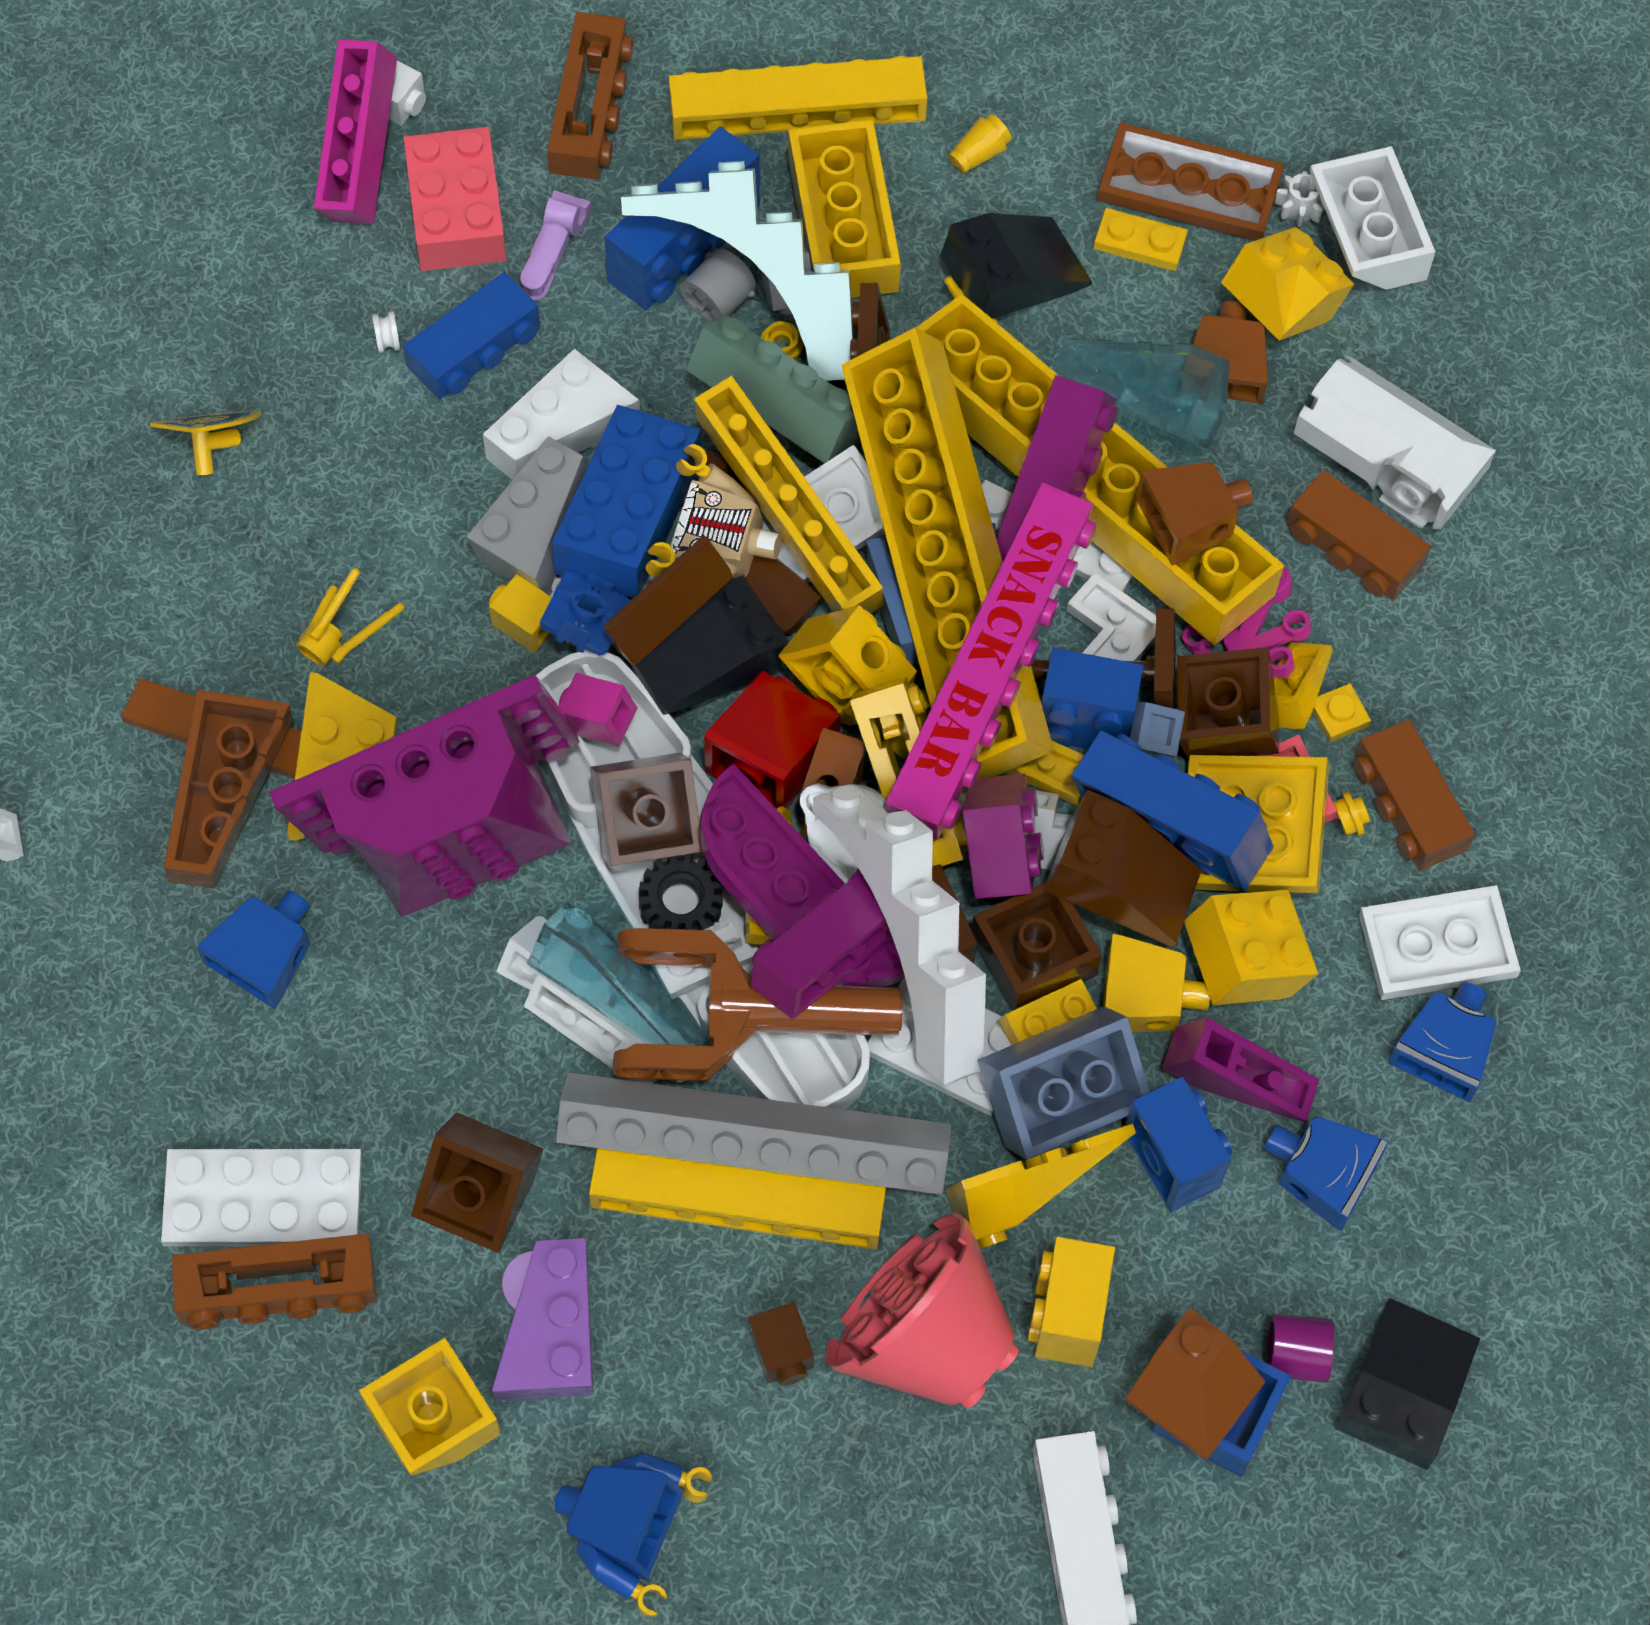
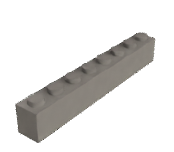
[556,1072,951,1195]

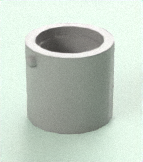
[680,248,756,323]

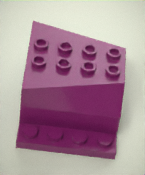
[269,674,580,917]

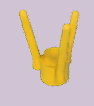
[295,568,405,667]

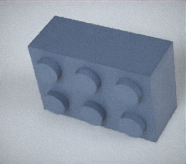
[978,1006,1150,1159]

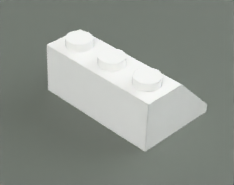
[1310,146,1435,290]

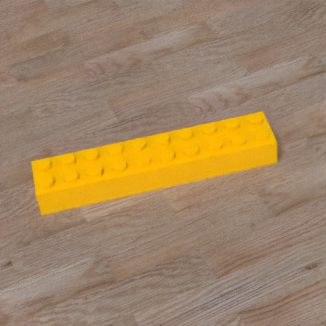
[916,294,1285,646]
[841,327,1054,778]

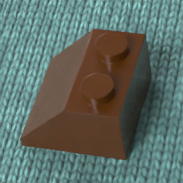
[1177,647,1279,761]
[411,1112,543,1253]

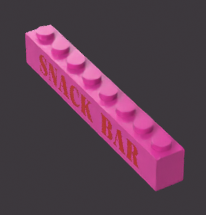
[885,482,1097,841]

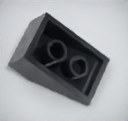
[940,213,1093,319]
[627,575,789,715]
[1335,1298,1480,1470]

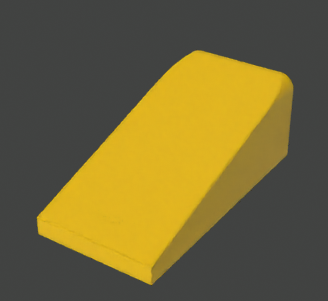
[1273,642,1333,730]

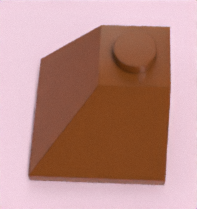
[1125,1308,1265,1461]

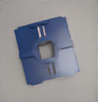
[540,570,631,656]

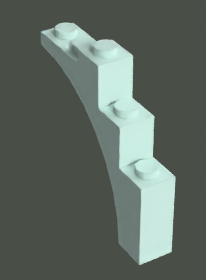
[621,161,854,381]

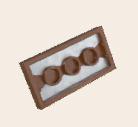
[1097,122,1284,240]

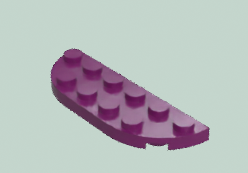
[700,763,905,987]

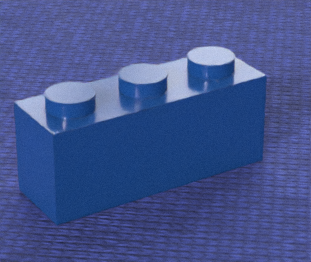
[403,271,540,400]

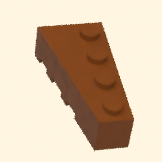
[164,689,293,889]

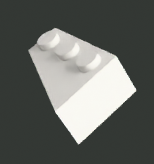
[483,349,640,480]

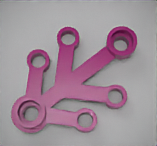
[1182,567,1312,678]

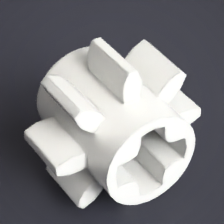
[1274,171,1325,227]

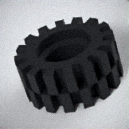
[639,854,723,930]

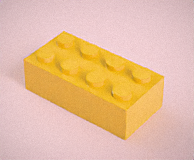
[788,119,901,298]

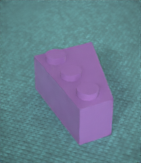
[492,1238,594,1401]

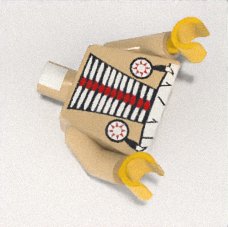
[646,444,782,579]

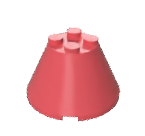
[825,1213,1019,1409]

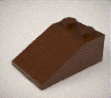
[1044,790,1202,947]

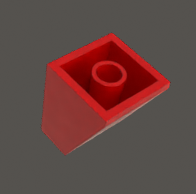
[704,671,841,809]

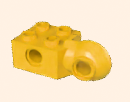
[778,605,931,760]

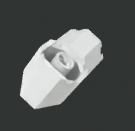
[1294,356,1496,529]

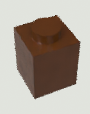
[748,1302,814,1386]

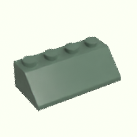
[686,315,861,463]

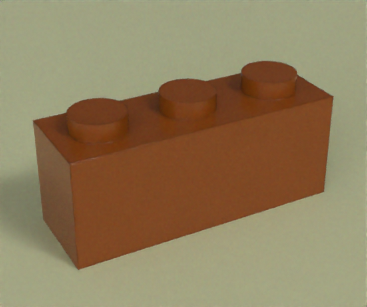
[1286,470,1431,601]
[1353,719,1475,871]

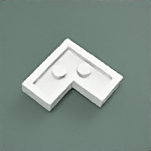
[1066,573,1156,661]

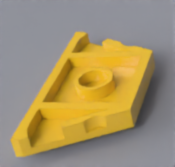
[287,672,398,841]

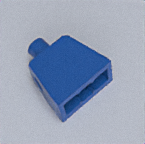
[197,890,310,1009]

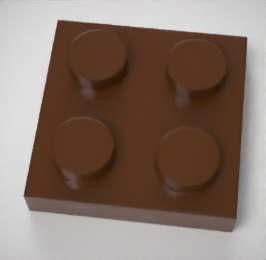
[850,282,890,359]

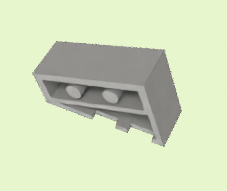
[466,436,588,596]

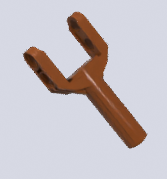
[613,928,903,1081]

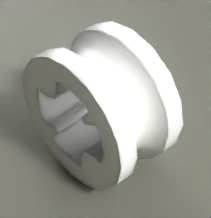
[372,311,400,353]

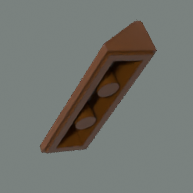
[603,535,733,665]
[745,555,823,634]

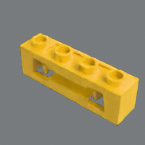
[850,676,967,866]

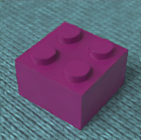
[963,774,1044,899]

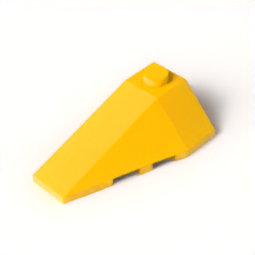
[945,1124,1136,1249]

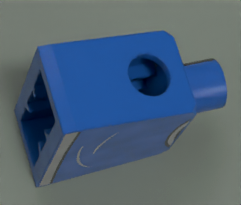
[1388,982,1496,1103]
[1264,1117,1389,1231]

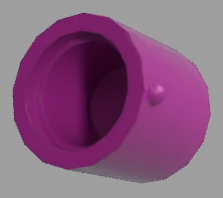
[1267,1314,1334,1383]

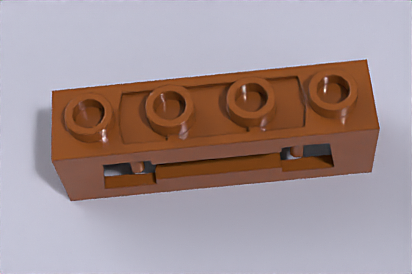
[547,12,634,180]
[172,1233,377,1330]

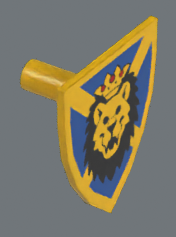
[150,411,262,475]

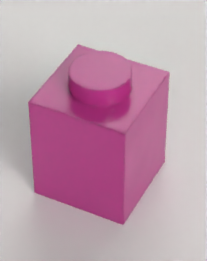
[559,673,638,747]

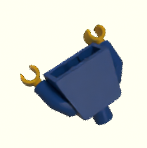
[555,1453,712,1617]

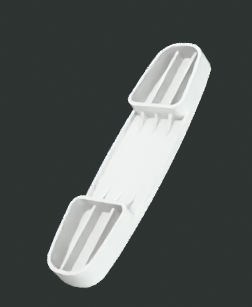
[536,650,870,1110]

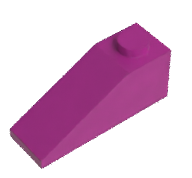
[1162,1017,1319,1123]

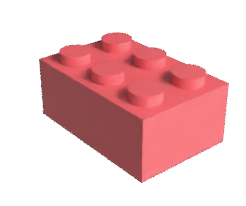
[404,127,507,271]

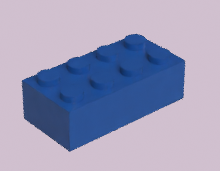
[605,126,761,311]
[552,404,701,598]
[1071,730,1273,893]

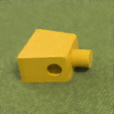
[1103,934,1210,1032]

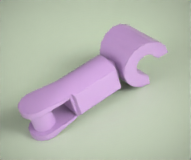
[520,190,591,300]

